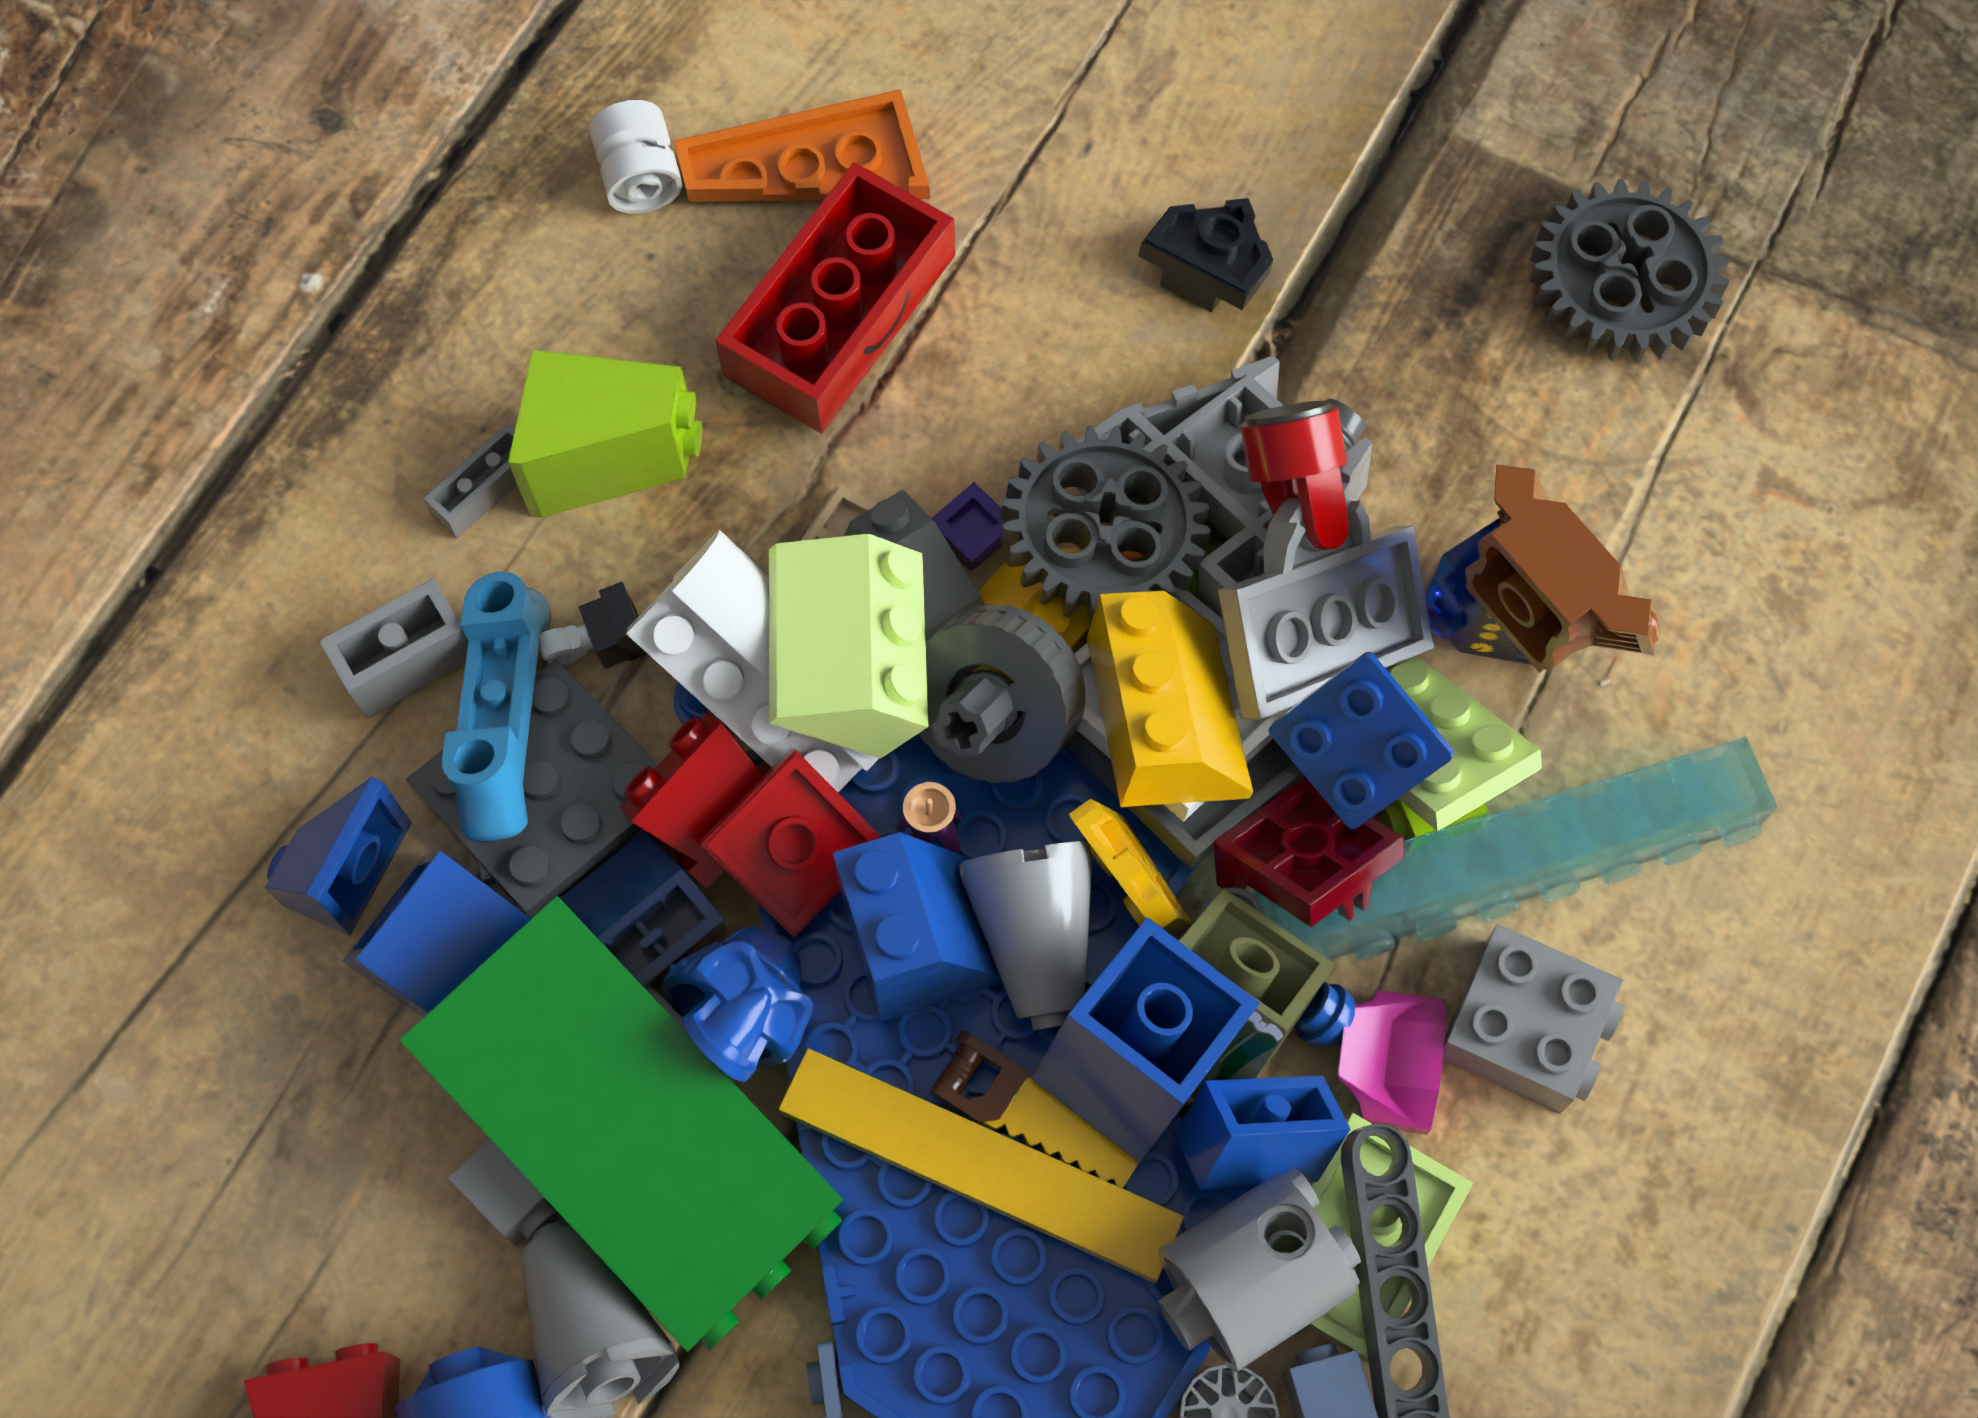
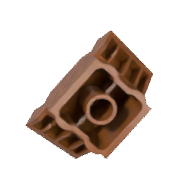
[1465,464,1659,673]

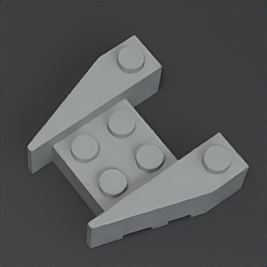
[1075,356,1372,619]

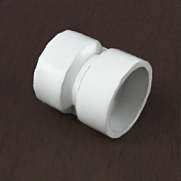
[589,100,683,214]

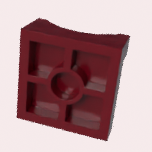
[1213,777,1404,927]

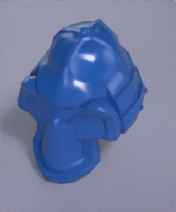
[662,926,814,1082]

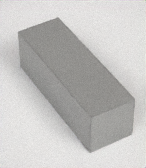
[423,423,517,538]

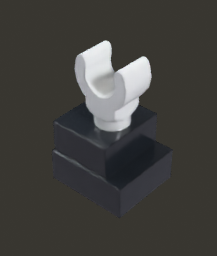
[539,582,648,669]

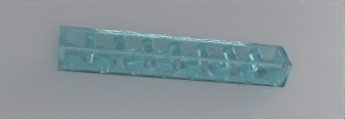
[1253,737,1777,962]

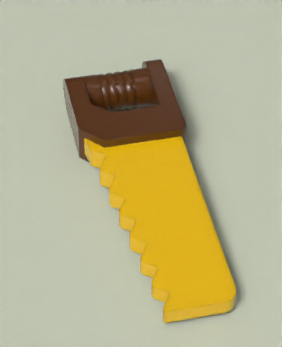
[929,1030,1139,1189]

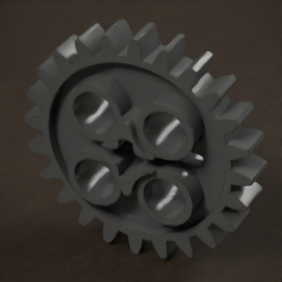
[1529,179,1730,363]
[1000,426,1210,623]

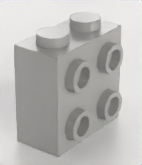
[1443,924,1625,1113]

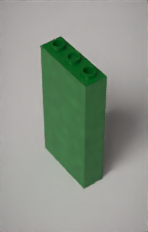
[399,896,844,1352]

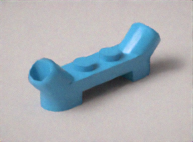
[442,571,551,841]

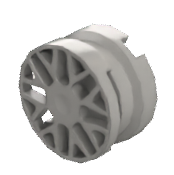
[1177,1364,1279,1418]

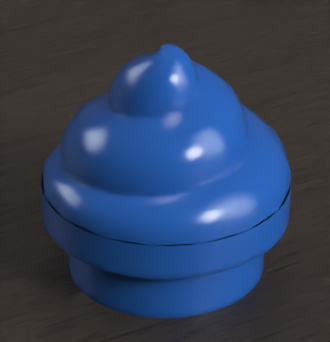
[1294,981,1356,1048]

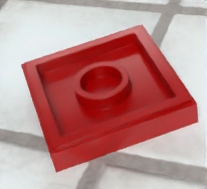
[697,748,882,938]

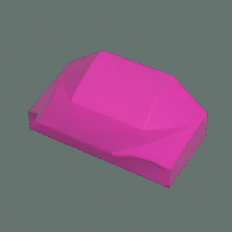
[1337,990,1447,1135]

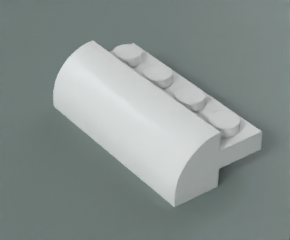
[626,530,879,792]

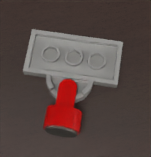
[1218,401,1434,720]

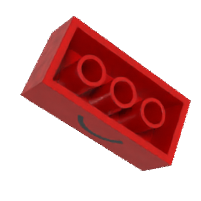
[715,162,955,434]

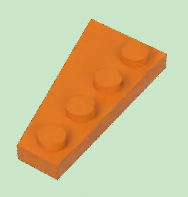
[674,89,930,202]

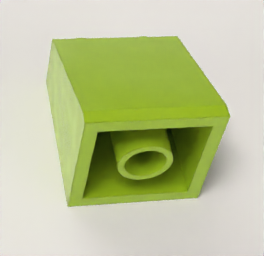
[508,350,703,517]

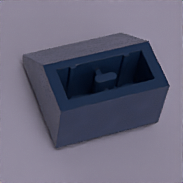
[560,830,728,991]

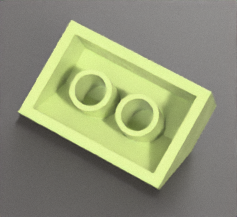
[769,534,928,759]

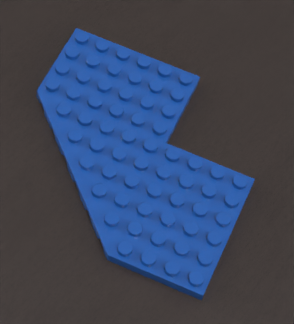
[758,733,1256,1418]

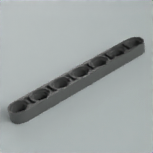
[1341,1123,1450,1418]

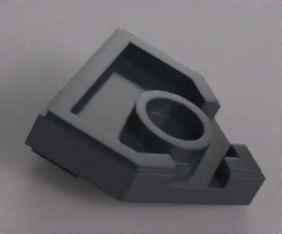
[1138,198,1273,313]

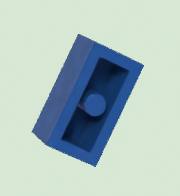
[1175,1075,1351,1190]

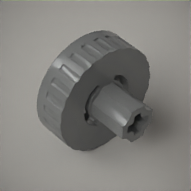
[919,604,1086,783]

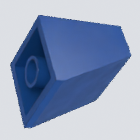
[833,832,1002,1022]
[342,850,531,1018]
[1031,917,1260,1164]

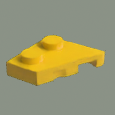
[1069,799,1192,936]

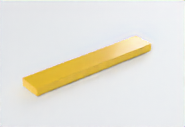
[778,1048,1184,1284]

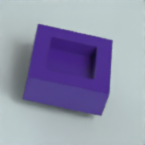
[932,482,1006,572]

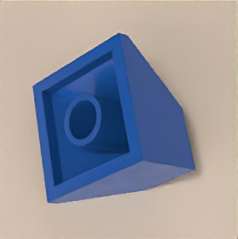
[265,777,412,936]

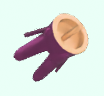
[896,782,962,853]

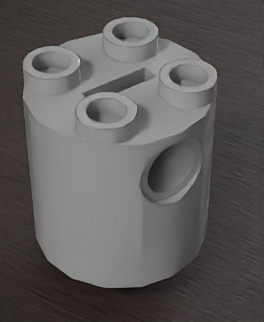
[1158,1168,1361,1373]

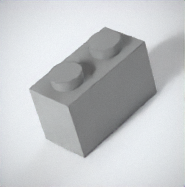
[319,578,468,719]

